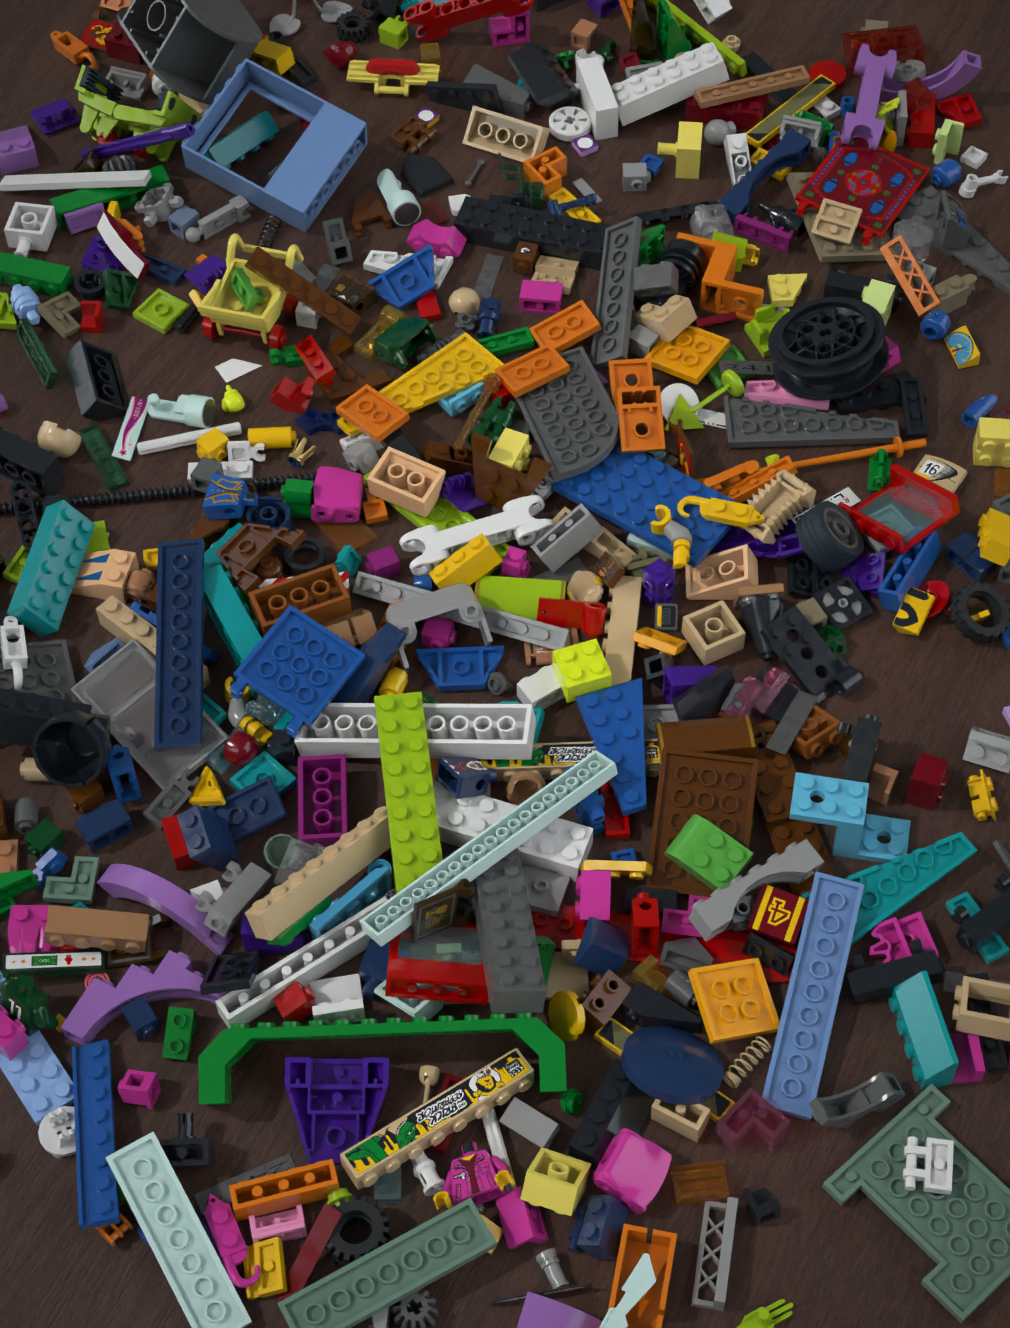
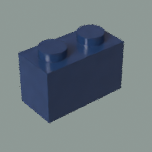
[75,798,134,854]

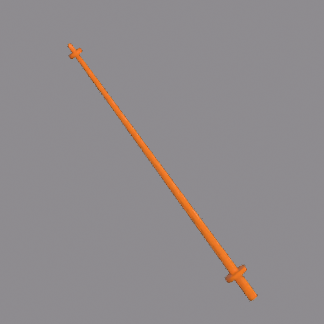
[697,436,927,483]

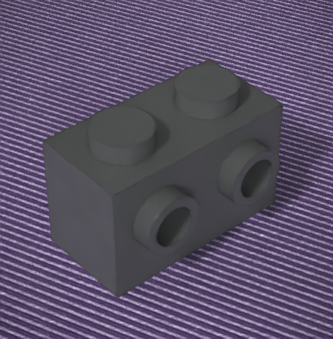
[633,261,679,299]

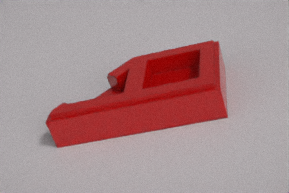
[417,290,441,321]

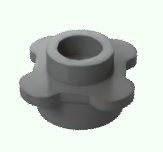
[455,313,477,333]

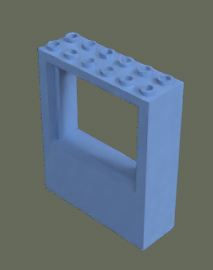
[181,58,368,233]

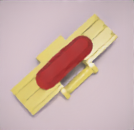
[347,58,440,97]

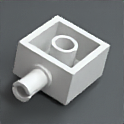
[4,202,58,257]

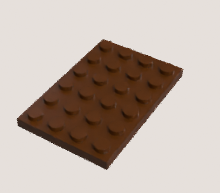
[645,748,759,897]

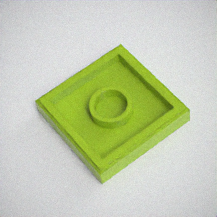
[133,288,190,334]

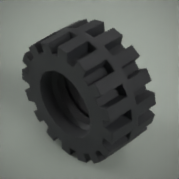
[336,11,370,44]

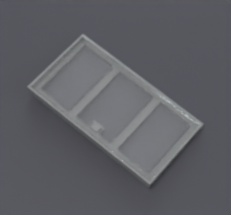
[71,638,230,791]

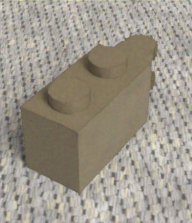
[922,274,977,314]

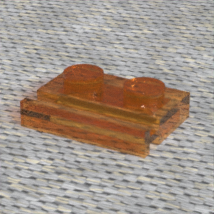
[670,1160,729,1205]

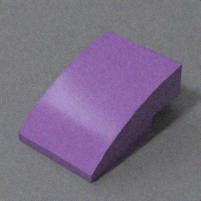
[517,1292,602,1328]

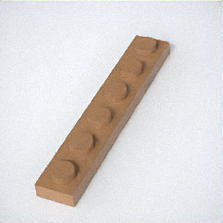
[694,65,810,109]

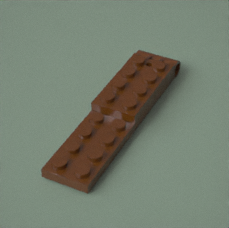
[751,720,837,897]

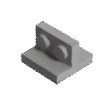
[963,726,1010,773]

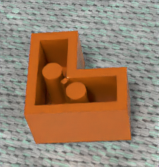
[523,146,567,202]

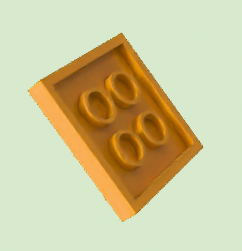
[644,325,731,385]
[688,958,780,1044]

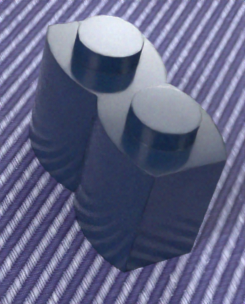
[944,532,997,582]

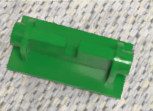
[867,449,891,492]

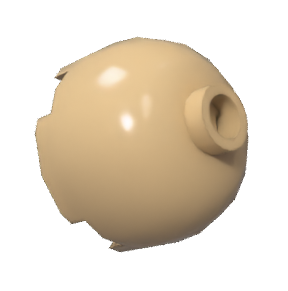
[37,421,81,458]

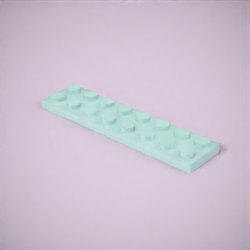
[105,1131,252,1328]

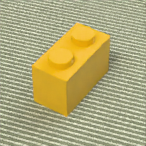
[251,39,295,76]

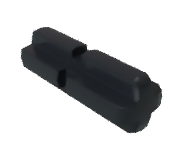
[175,304,200,333]

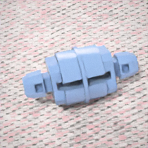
[10,284,41,325]

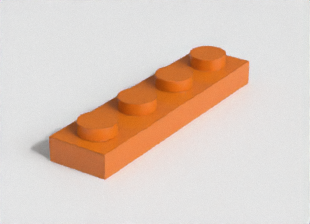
[719,455,798,503]

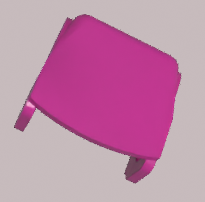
[311,466,364,525]
[593,1128,672,1214]

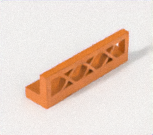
[879,235,942,319]

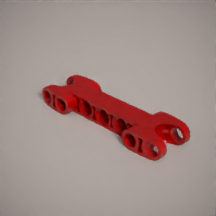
[403,0,534,42]

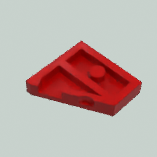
[935,93,982,129]

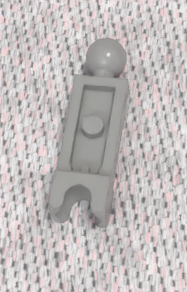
[185,195,251,243]

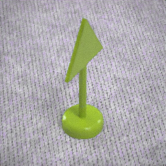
[664,369,745,431]

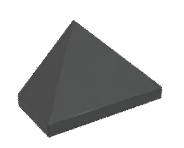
[659,937,713,974]

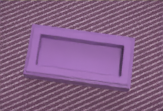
[64,202,105,235]

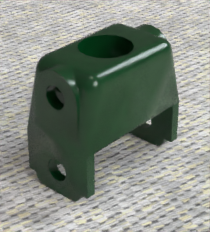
[373,318,438,370]

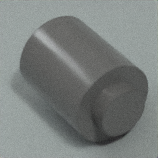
[664,969,698,1007]

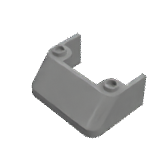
[386,583,493,672]

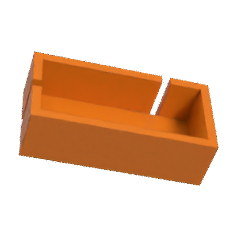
[608,1224,677,1328]

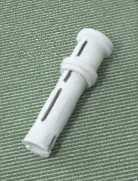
[410,1151,445,1196]

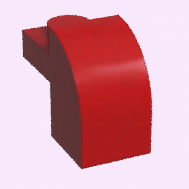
[269,376,315,413]

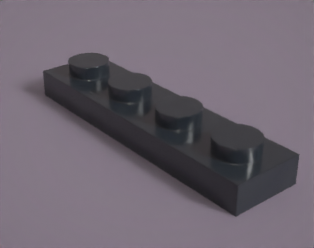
[961,973,1008,1072]

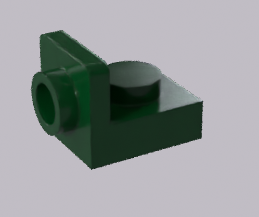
[816,623,848,658]

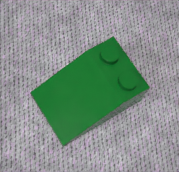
[656,0,692,61]

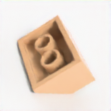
[367,447,446,518]

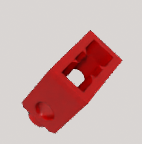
[631,892,659,955]

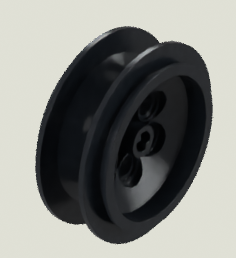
[768,297,889,400]

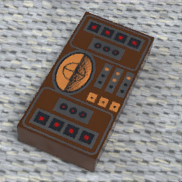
[592,551,625,589]

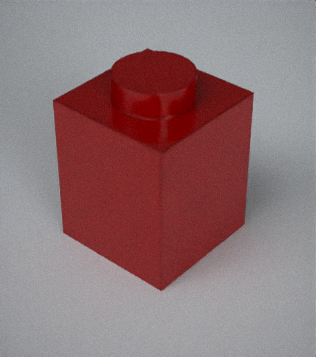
[273,981,317,1022]

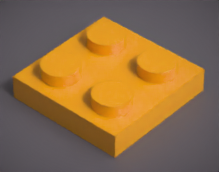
[632,626,688,657]

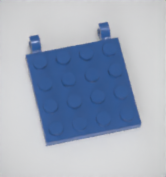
[229,605,365,738]

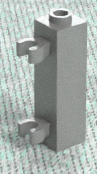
[195,861,272,937]

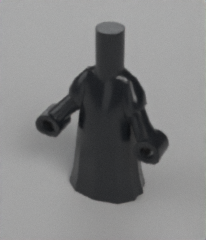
[758,201,807,238]

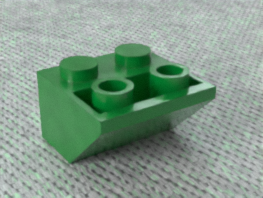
[637,224,665,267]

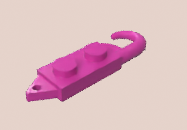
[203,1194,261,1288]

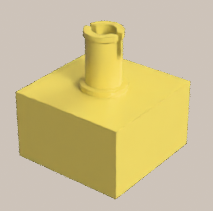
[657,121,703,179]

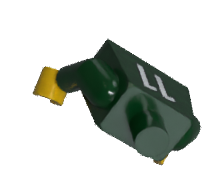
[0,975,66,1037]

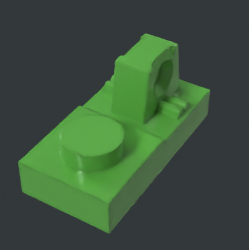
[230,268,266,312]

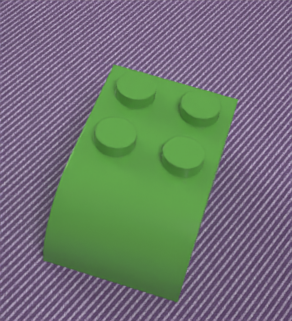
[664,814,753,891]

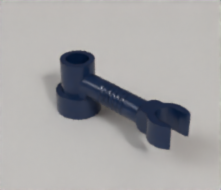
[546,193,598,216]

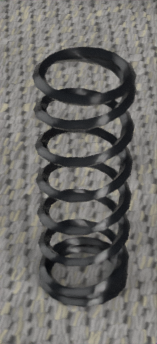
[256,215,282,249]

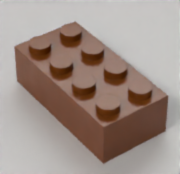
[248,563,352,636]

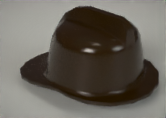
[67,146,104,173]

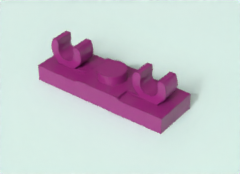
[734,212,793,253]

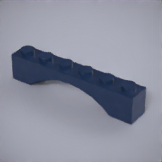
[718,129,811,226]

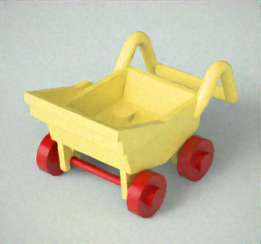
[197,233,304,351]

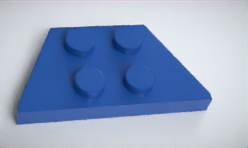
[367,244,435,310]
[416,646,504,691]

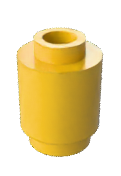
[379,667,408,695]

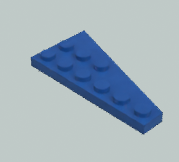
[576,678,646,816]

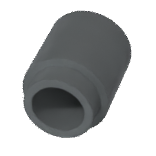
[14,798,39,835]

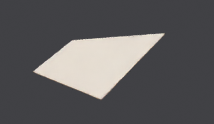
[215,359,263,383]

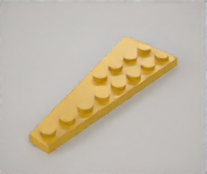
[337,332,504,438]

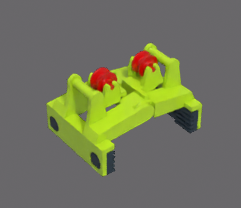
[74,65,201,162]

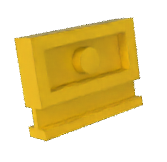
[243,1236,287,1301]

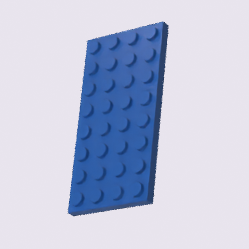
[551,439,738,568]

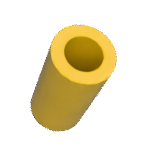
[248,426,297,449]

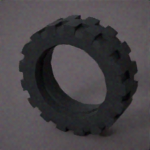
[949,582,1010,644]

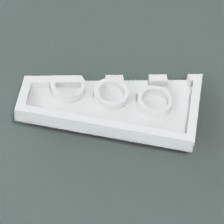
[363,250,453,290]

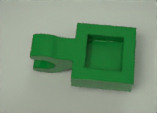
[269,345,305,367]

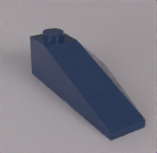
[333,622,407,703]

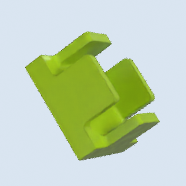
[744,303,790,358]

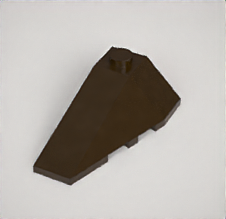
[629,0,656,60]

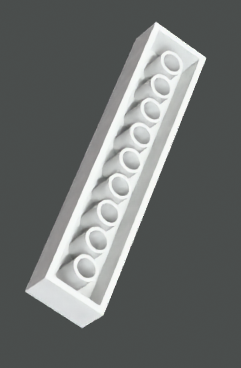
[294,703,536,760]

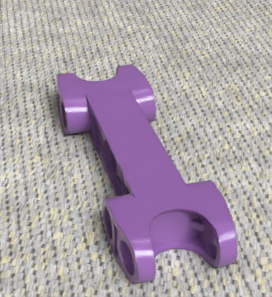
[841,44,897,151]

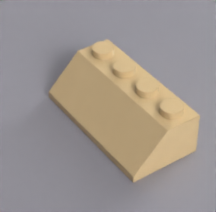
[462,105,550,162]

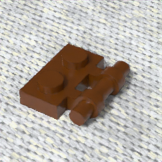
[387,114,437,154]

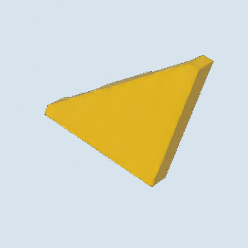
[188,766,226,806]

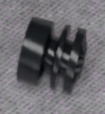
[658,239,706,293]

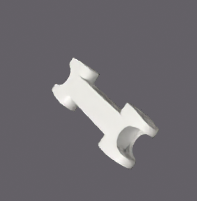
[399,495,555,576]

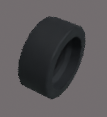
[283,537,326,577]

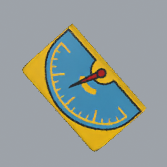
[944,325,980,369]

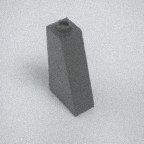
[463,64,533,119]

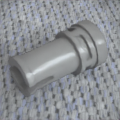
[536,1248,569,1289]

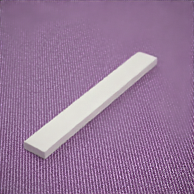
[0,170,152,191]

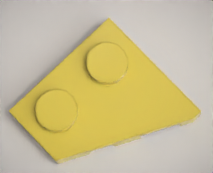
[767,273,807,307]

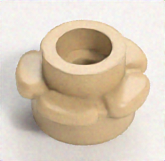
[722,35,741,52]

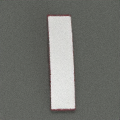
[96,210,151,280]

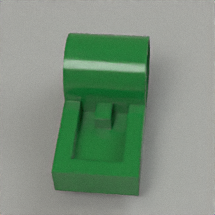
[162,1007,197,1061]

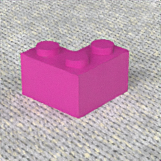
[489,1,530,47]
[575,870,611,924]

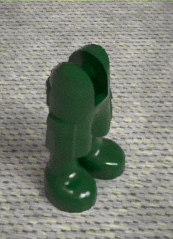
[466,396,517,454]

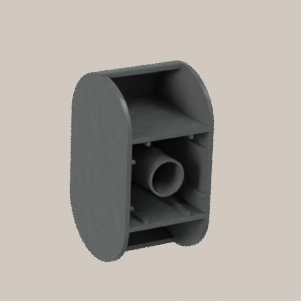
[117,0,262,105]

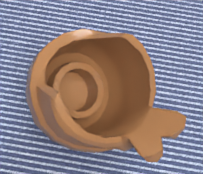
[507,771,546,806]

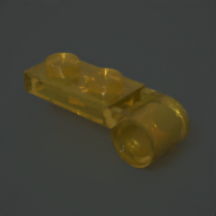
[354,304,407,360]

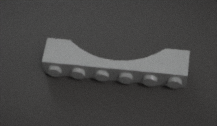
[688,839,825,942]

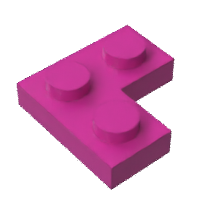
[661,894,710,937]

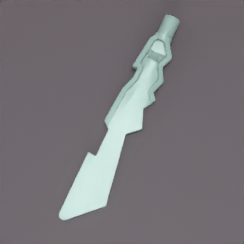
[599,1253,656,1328]

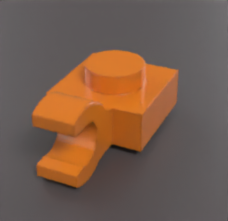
[362,488,388,524]

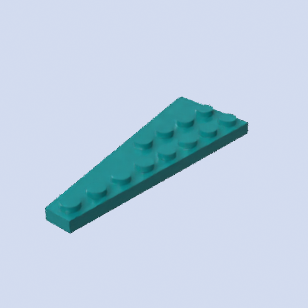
[800,832,977,945]

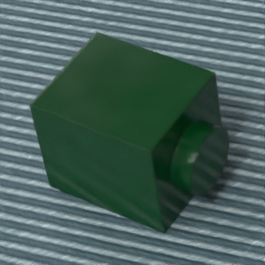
[24,819,66,859]

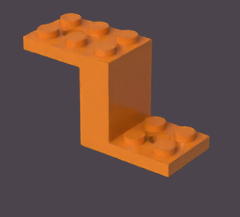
[676,232,764,322]
[608,358,665,454]

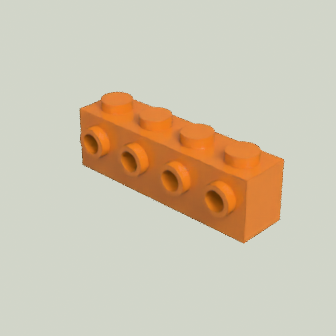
[229,1159,339,1222]

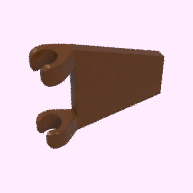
[351,190,393,238]

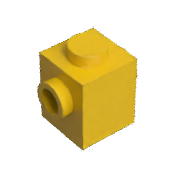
[196,427,229,462]

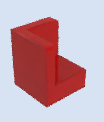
[80,301,105,333]

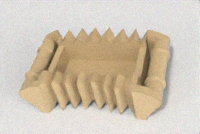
[740,469,816,545]

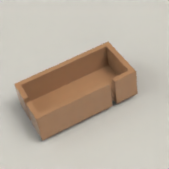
[320,608,377,647]

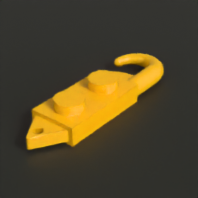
[677,496,765,528]

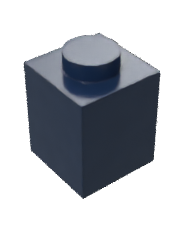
[121,996,161,1042]

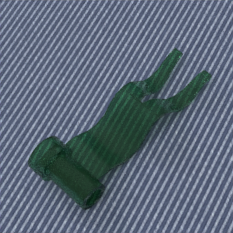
[498,152,545,211]

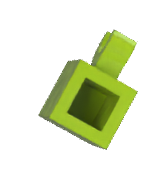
[378,15,409,50]

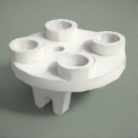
[38,1106,76,1158]

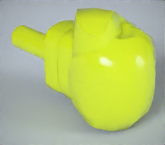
[221,385,245,413]

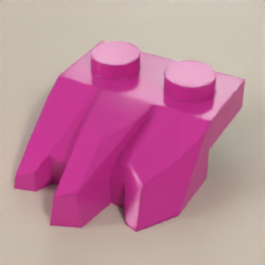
[8,905,60,970]
[870,911,940,963]

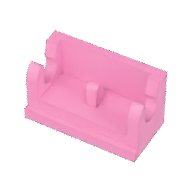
[249,1204,308,1243]

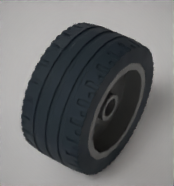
[795,501,864,572]

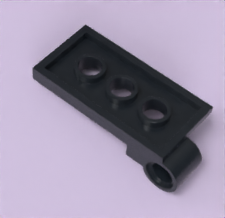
[759,605,863,705]

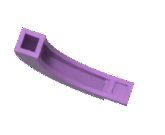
[861,50,982,102]
[97,864,234,955]

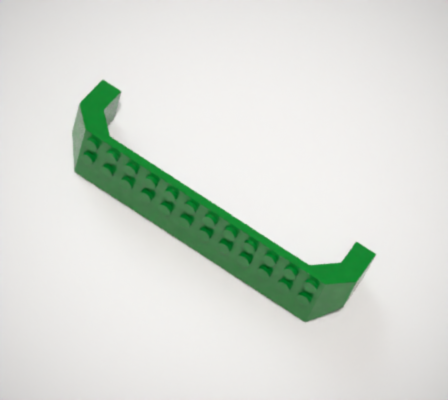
[198,1013,567,1105]

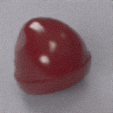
[323,41,357,70]

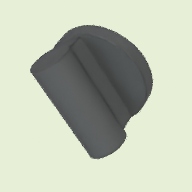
[487,672,514,695]

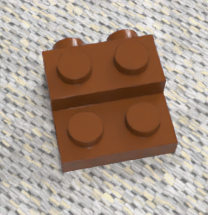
[776,704,844,760]

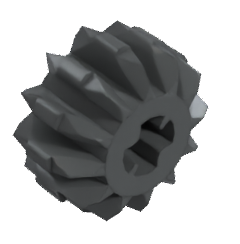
[102,155,136,172]
[392,1290,439,1328]

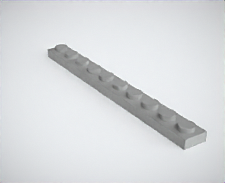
[352,571,570,650]

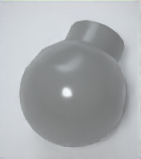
[704,119,736,146]

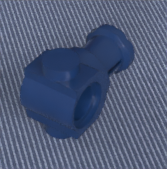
[476,297,502,339]

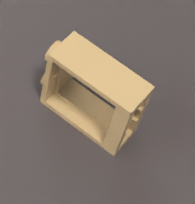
[952,976,1010,1041]

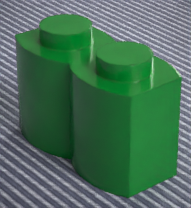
[281,479,314,520]

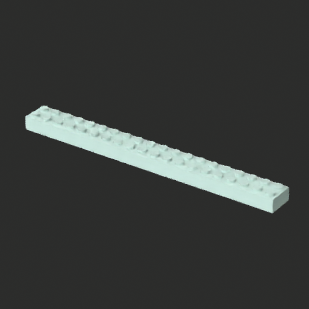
[360,750,618,947]

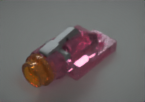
[718,667,790,718]

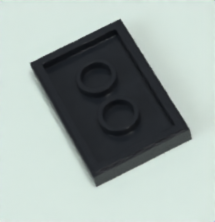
[672,665,736,721]
[200,949,264,995]

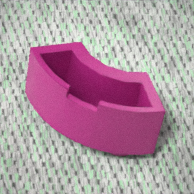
[406,219,467,259]

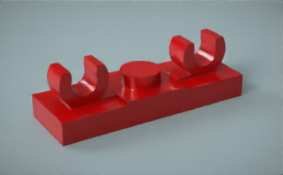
[294,336,337,387]

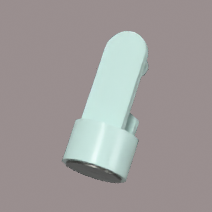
[377,169,421,226]
[147,393,216,428]

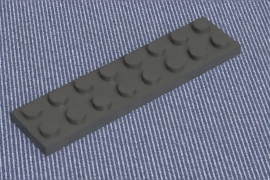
[590,216,642,370]

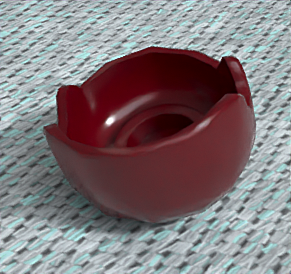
[224,731,259,768]

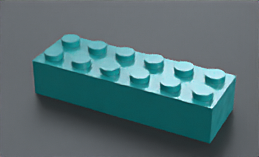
[7,500,95,637]
[204,564,264,699]

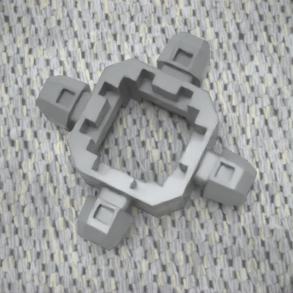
[134,183,184,227]

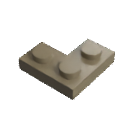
[37,291,81,338]

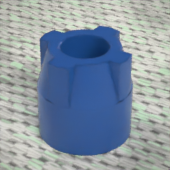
[840,96,855,117]
[414,575,434,592]

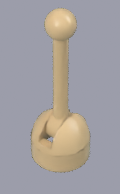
[419,1065,440,1104]

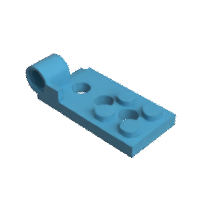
[309,859,393,941]

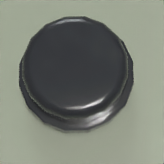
[74,269,105,300]

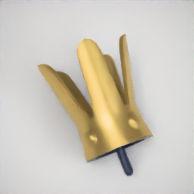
[287,437,316,468]

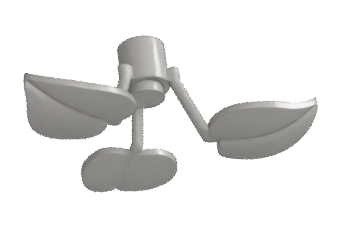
[269,0,353,36]

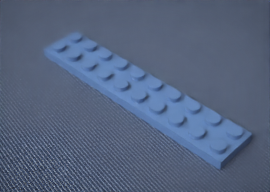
[759,871,865,1121]

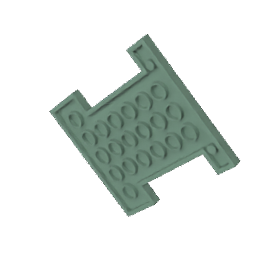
[822,1084,1010,1323]

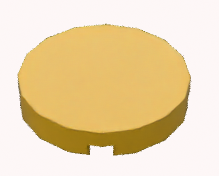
[548,990,585,1042]

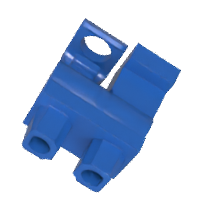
[564,765,605,835]

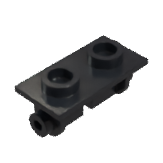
[742,932,795,976]

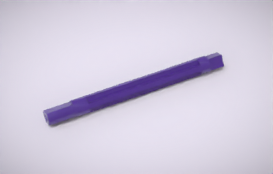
[80,122,195,159]

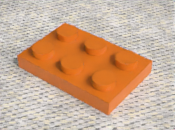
[529,300,602,353]
[494,343,570,398]
[335,384,410,443]

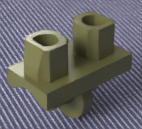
[625,546,667,584]

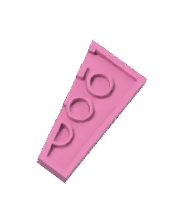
[744,380,830,410]

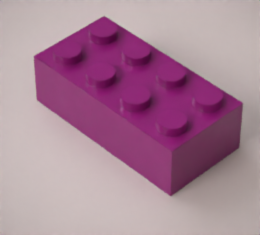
[298,754,349,854]

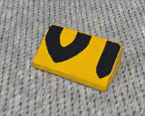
[893,587,936,636]

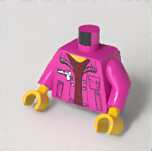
[433,1141,515,1210]

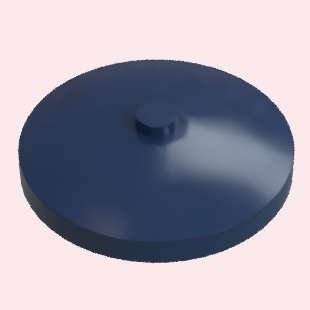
[621,1026,724,1105]

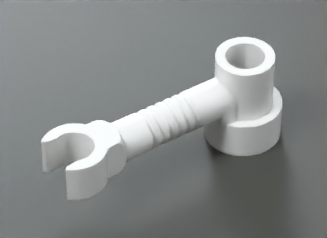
[959,170,1008,198]

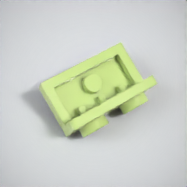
[932,119,964,164]

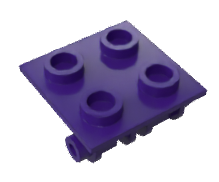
[30,98,80,135]
[80,234,124,272]
[183,254,227,295]
[440,472,491,512]
[841,551,886,598]

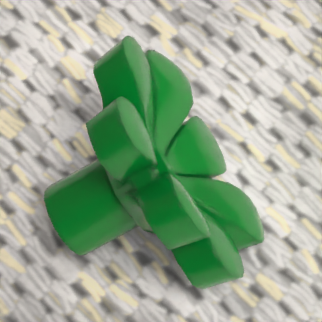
[553,50,575,70]

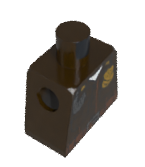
[330,271,377,315]

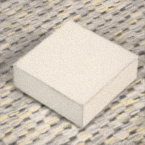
[960,145,988,169]

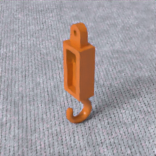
[50,31,99,71]

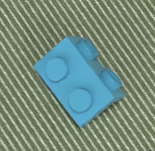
[437,381,486,417]

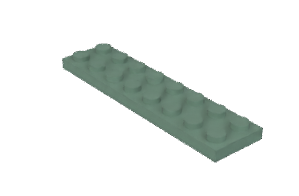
[277,1198,497,1328]

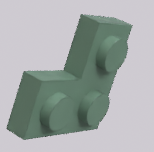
[43,856,100,905]

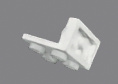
[310,974,366,1025]

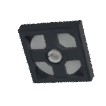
[811,575,874,631]

